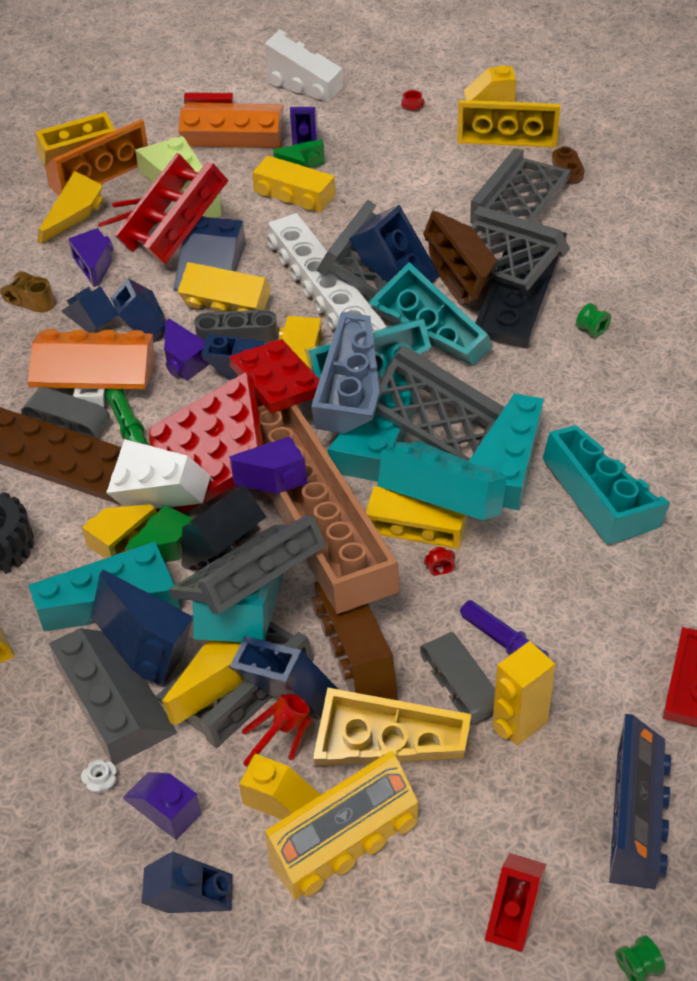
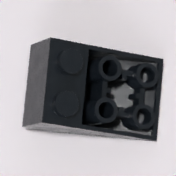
[181,484,267,569]

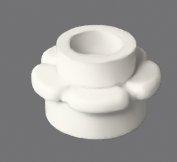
[81,759,117,793]

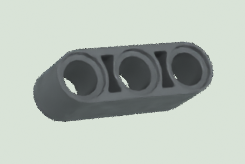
[194,310,278,344]
[21,387,110,439]
[420,632,495,726]

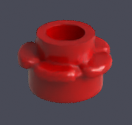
[401,90,425,110]
[424,547,455,576]

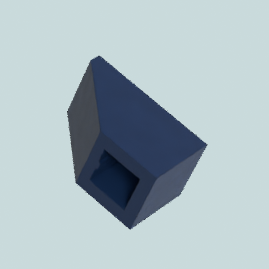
[111,278,166,343]
[61,286,118,333]
[202,334,265,380]
[141,851,233,913]

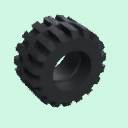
[0,492,34,574]

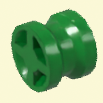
[575,303,611,338]
[615,935,666,981]

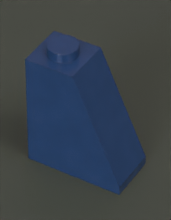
[229,636,338,719]

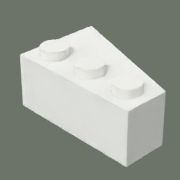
[265,29,343,102]
[107,439,211,509]

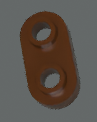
[552,146,585,185]

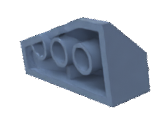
[311,312,380,433]

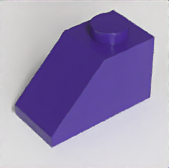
[290,107,318,145]
[68,228,114,287]
[164,318,210,381]
[229,436,308,494]
[123,772,201,840]

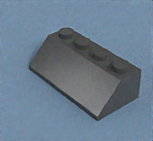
[49,628,177,765]

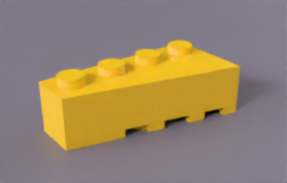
[313,688,471,766]

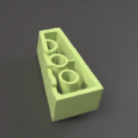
[135,136,222,218]

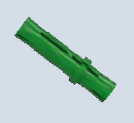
[105,389,150,446]

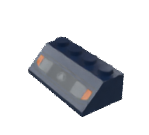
[609,714,671,890]

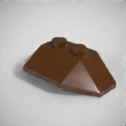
[423,211,497,305]

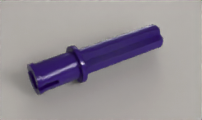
[460,600,549,657]

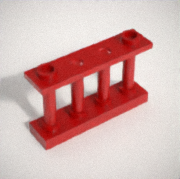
[114,153,229,265]

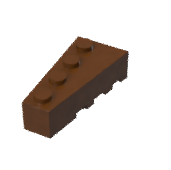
[311,581,398,701]

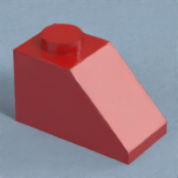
[484,853,547,952]

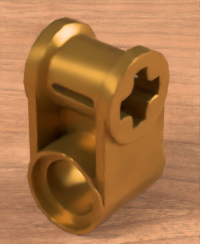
[0,271,55,313]

